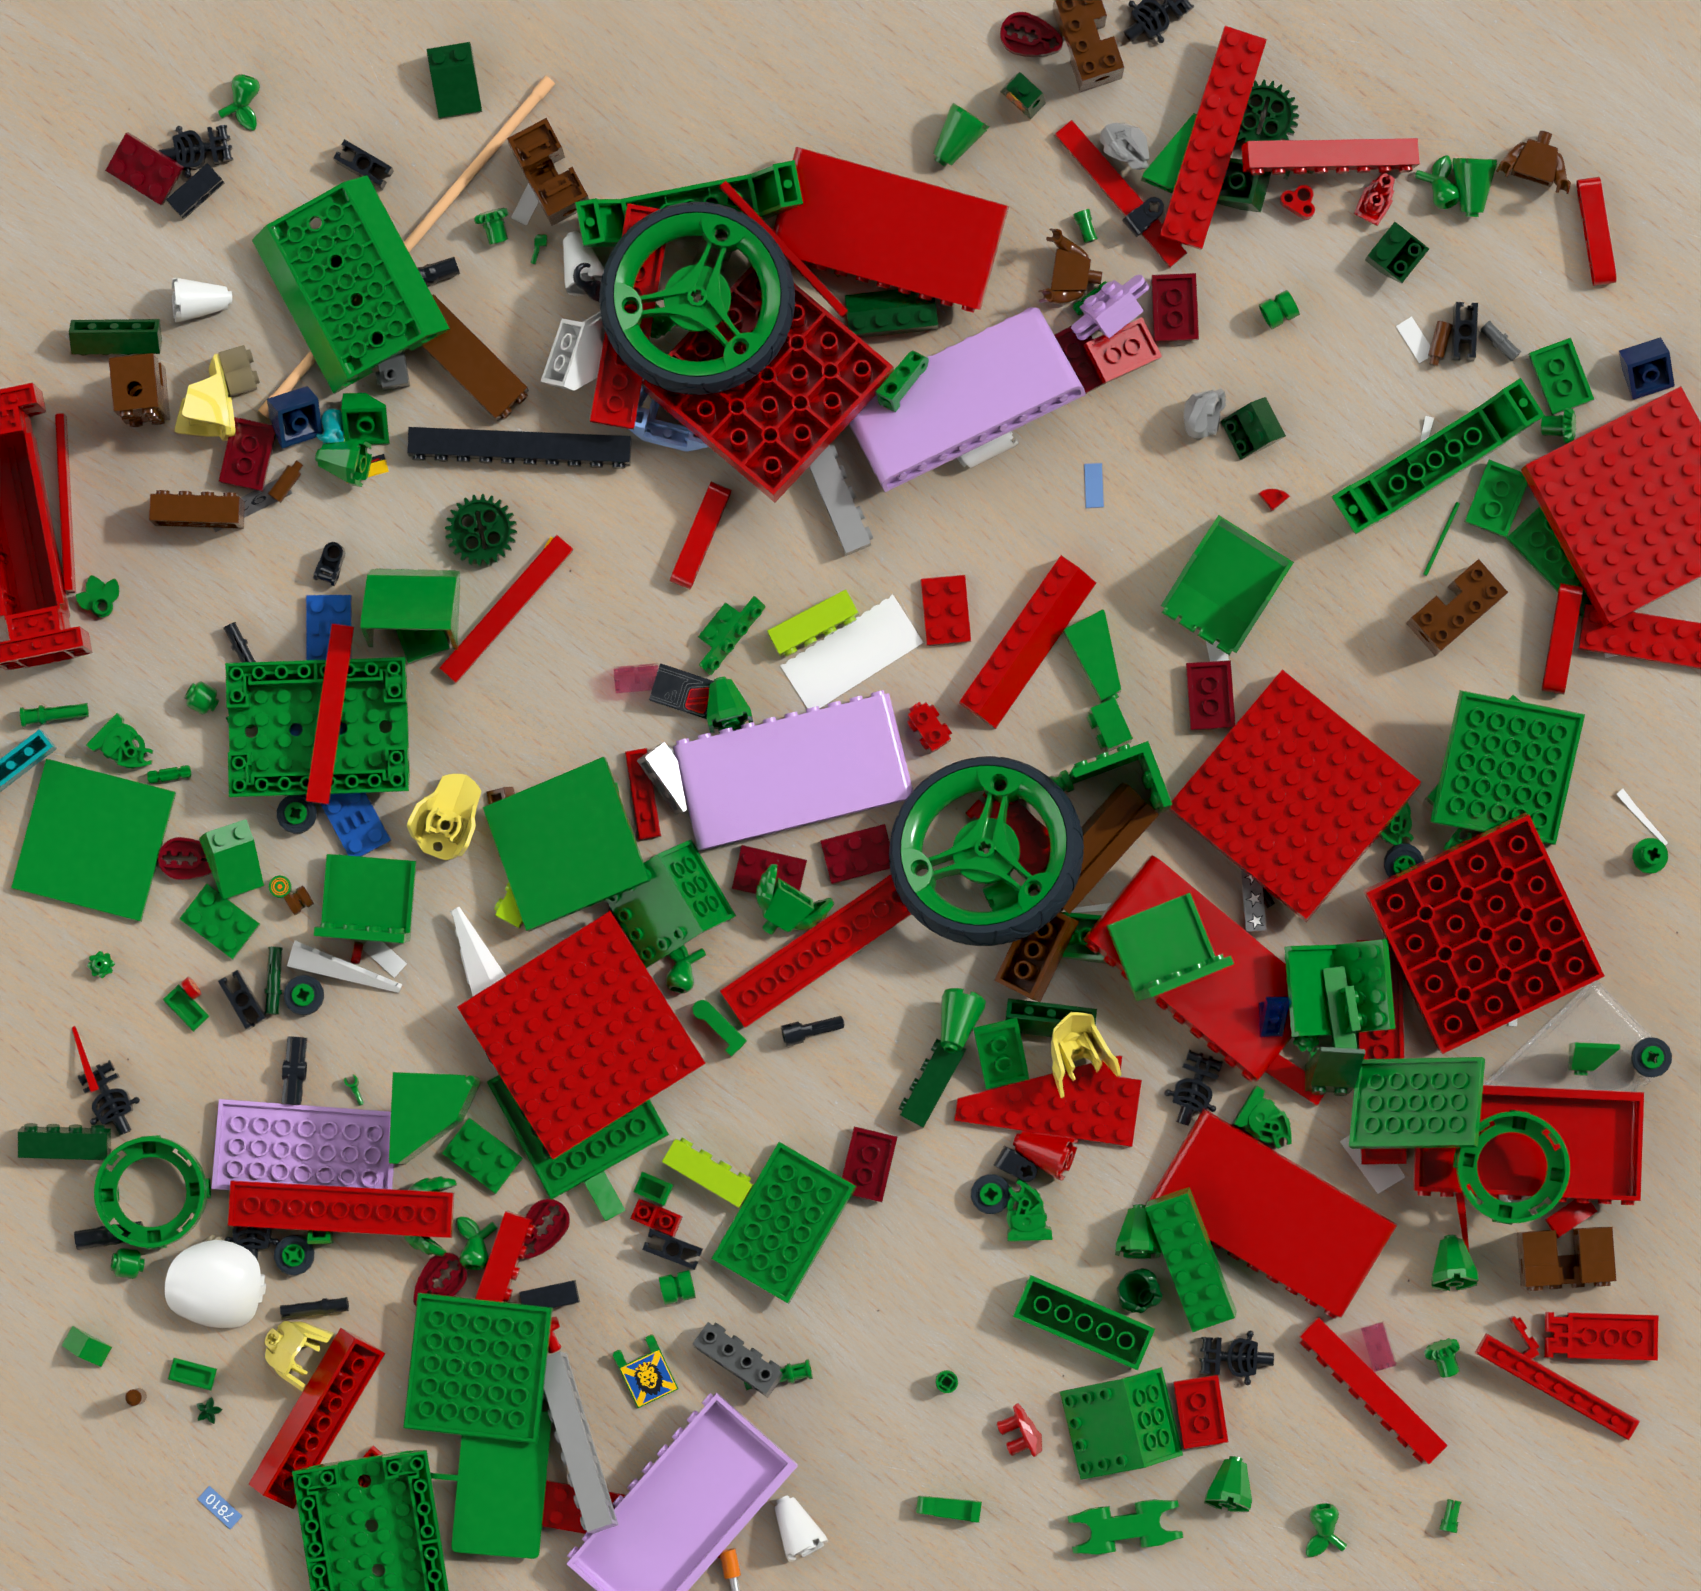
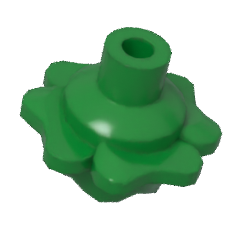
[87,951,115,978]
[1293,1036,1319,1052]

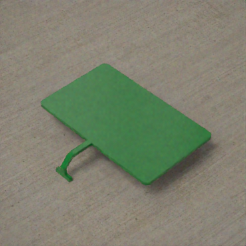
[430,1411,551,1559]

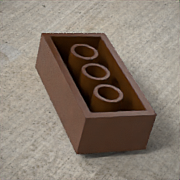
[149,490,245,529]
[994,912,1079,1002]

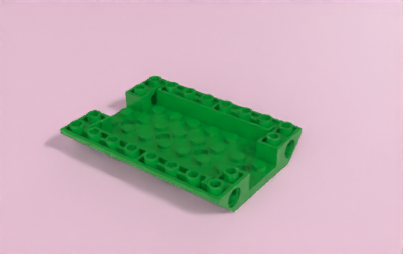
[252,175,450,394]
[225,657,410,797]
[292,1450,449,1591]

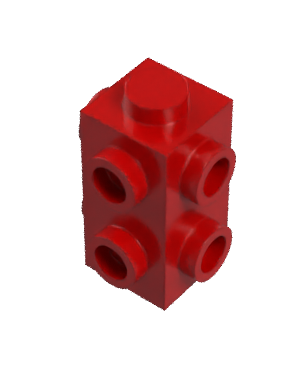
[906,702,952,753]

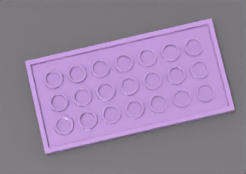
[211,1099,394,1190]

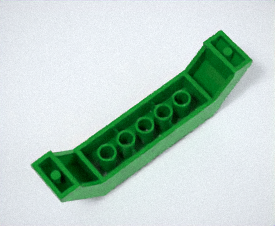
[575,160,803,247]
[1332,378,1545,535]

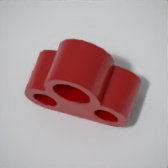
[1280,185,1315,220]

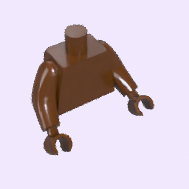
[1496,131,1571,194]
[1038,228,1103,304]

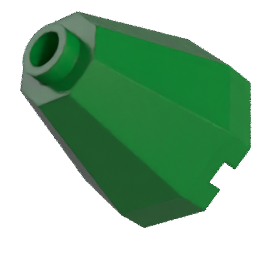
[315,439,372,487]
[707,677,753,733]
[1115,1204,1161,1259]
[1431,1235,1479,1291]
[1204,1456,1252,1512]

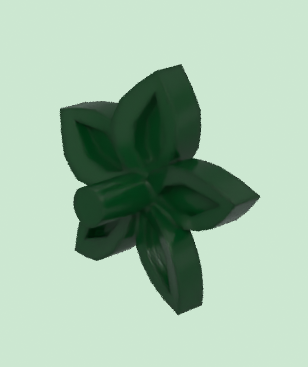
[196,1397,223,1424]

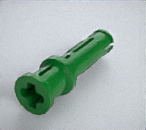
[20,703,89,727]
[744,1359,813,1391]

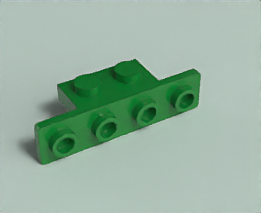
[698,596,766,675]
[1322,966,1362,1049]

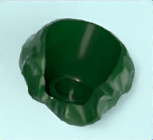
[1117,1268,1162,1313]

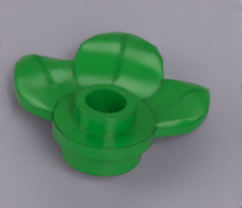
[76,575,120,618]

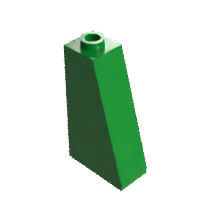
[1141,113,1197,194]
[1063,609,1121,702]

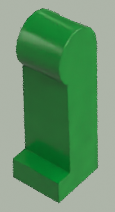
[876,351,929,412]
[692,1000,747,1057]
[916,1495,982,1523]

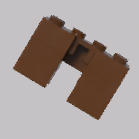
[1052,0,1125,92]
[507,118,589,226]
[109,353,170,427]
[1406,559,1508,656]
[1517,1227,1617,1291]

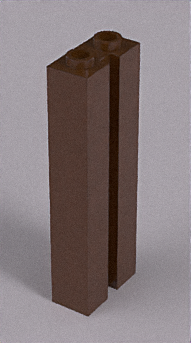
[421,294,529,422]
[1036,782,1159,914]

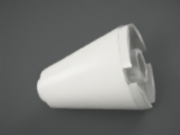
[563,231,604,296]
[171,278,232,322]
[957,431,1019,468]
[774,1496,828,1562]

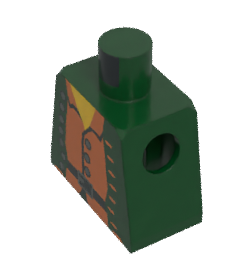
[1000,72,1046,120]

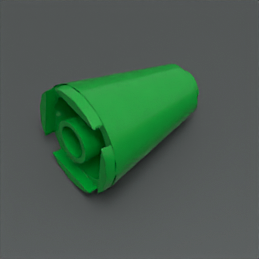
[933,103,990,167]
[1452,158,1497,217]
[941,988,986,1053]

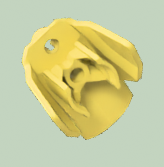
[174,353,235,441]
[407,774,481,861]
[1051,1012,1122,1098]
[264,1321,334,1392]

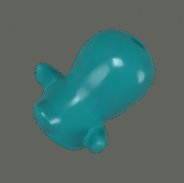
[317,409,345,444]

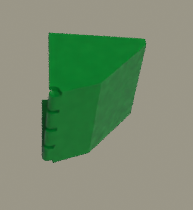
[1161,515,1294,656]
[360,568,460,649]
[389,1072,481,1164]

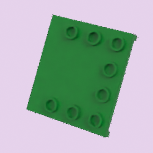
[1069,741,1172,814]
[606,840,736,968]
[314,854,417,943]
[1107,893,1234,1002]
[1284,939,1395,1037]
[1060,1367,1183,1480]

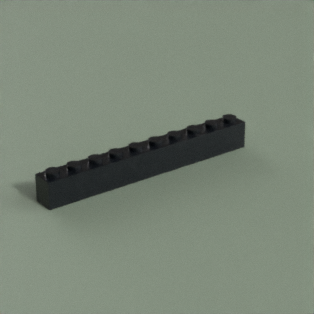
[407,427,632,469]

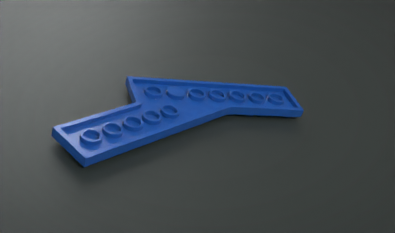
[290,595,392,857]

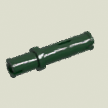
[264,946,283,1015]

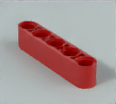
[1576,177,1617,286]
[670,481,732,590]
[1542,583,1583,695]

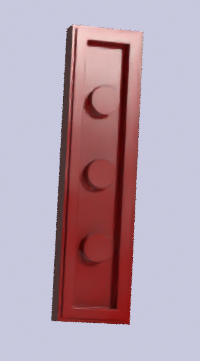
[625,748,661,840]

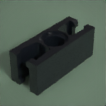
[333,139,394,190]
[166,163,225,220]
[1451,302,1478,361]
[218,970,268,1030]
[642,1229,703,1270]
[519,1280,580,1308]

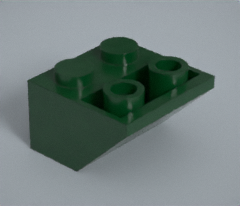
[1365,222,1430,284]
[1220,397,1286,460]

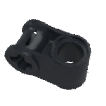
[1122,197,1164,237]
[313,542,345,587]
[993,1145,1037,1181]

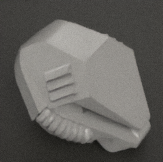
[1100,123,1150,170]
[1184,389,1226,440]

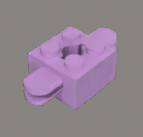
[1071,275,1149,340]

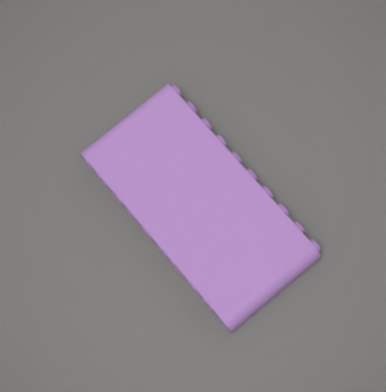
[849,307,1086,492]
[673,690,913,851]
[566,1393,798,1591]

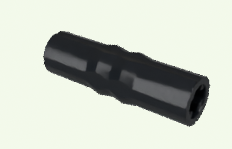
[417,257,460,285]
[74,1221,143,1250]

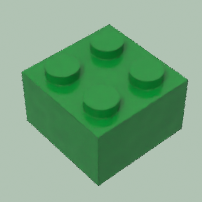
[1087,698,1133,752]

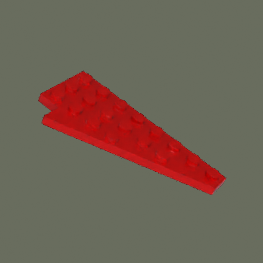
[954,1055,1142,1147]

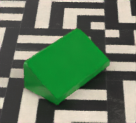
[584,1171,626,1221]

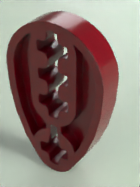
[1000,12,1063,57]
[158,837,212,880]
[525,1199,570,1259]
[413,1253,468,1306]

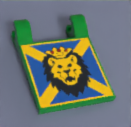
[613,1334,679,1408]

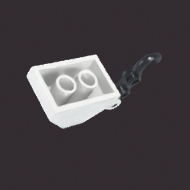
[541,263,605,391]

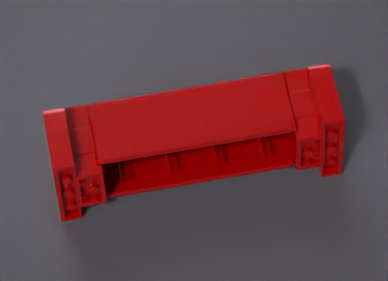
[0,383,92,670]

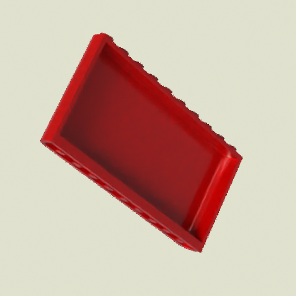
[773,147,1009,313]
[1084,855,1292,1082]
[1413,1085,1644,1205]
[1148,1108,1397,1319]

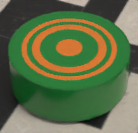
[269,875,292,898]

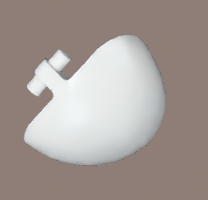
[165,1240,266,1328]

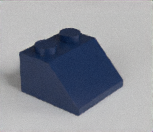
[1619,337,1675,400]
[267,386,323,448]

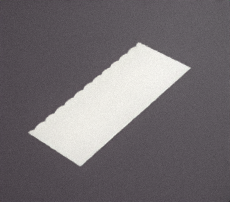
[780,594,924,709]

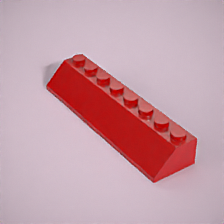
[959,555,1096,729]
[248,1328,385,1509]

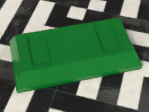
[163,984,210,1032]
[168,1358,217,1391]

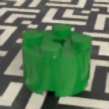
[982,874,1019,911]

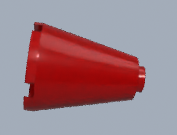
[1013,1130,1078,1181]

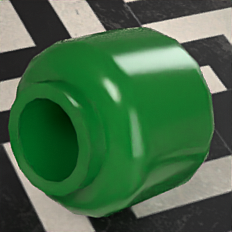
[184,681,219,715]
[111,1248,145,1279]

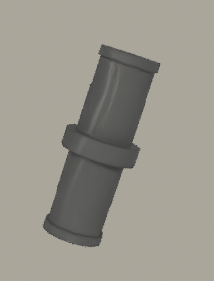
[1480,321,1521,362]

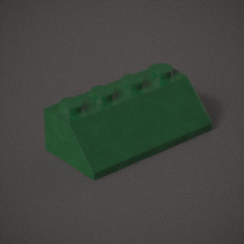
[845,289,938,338]

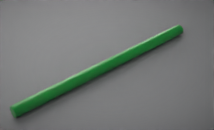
[1423,502,1460,576]

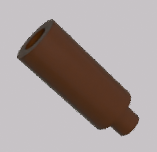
[1428,321,1453,366]
[268,460,303,503]
[125,1388,147,1406]

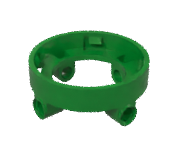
[1453,1110,1570,1225]
[94,1135,211,1249]

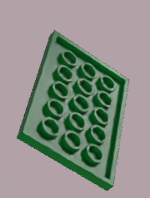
[1349,1057,1485,1149]
[711,1142,857,1304]

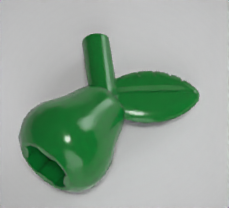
[218,74,260,131]
[1415,155,1460,209]
[665,945,706,993]
[457,1217,498,1270]
[1306,1503,1347,1557]

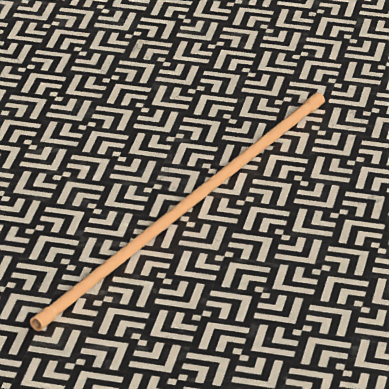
[258,75,555,419]

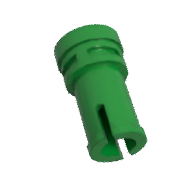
[1073,209,1098,244]
[1439,1499,1462,1533]

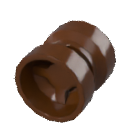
[284,885,314,915]

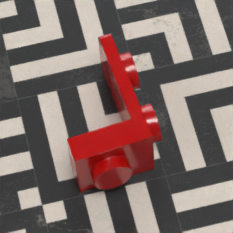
[1509,1316,1540,1359]

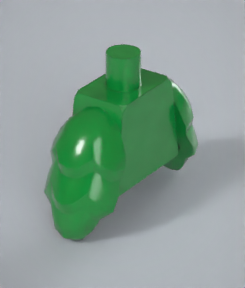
[756,864,834,935]
[403,1176,457,1256]

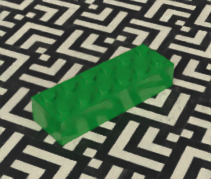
[1145,1187,1237,1332]
[1012,1275,1155,1370]

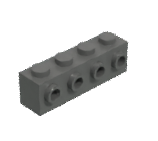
[372,333,410,391]
[693,1322,783,1398]

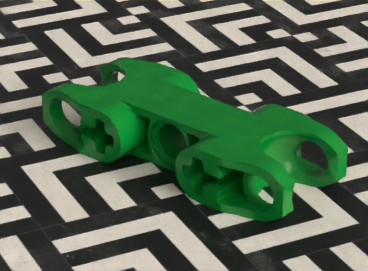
[1068,1499,1183,1555]

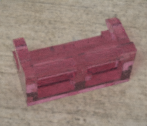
[614,663,659,693]
[1361,1321,1397,1372]

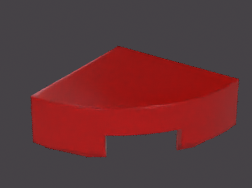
[1258,489,1290,511]

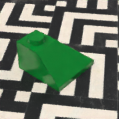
[341,393,390,444]
[1568,1042,1620,1076]

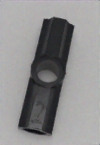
[282,1036,308,1105]

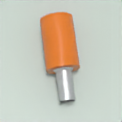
[720,1548,741,1591]

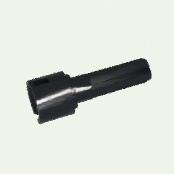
[781,1016,845,1047]

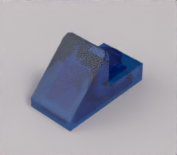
[1259,997,1289,1037]

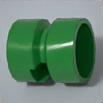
[1259,290,1300,329]
[659,1270,696,1305]

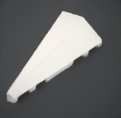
[450,907,506,996]
[287,940,403,993]

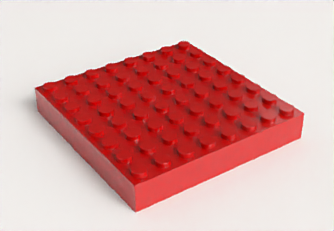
[642,265,894,503]
[1521,386,1701,627]
[1168,669,1421,923]
[1363,813,1605,1054]
[457,911,706,1159]

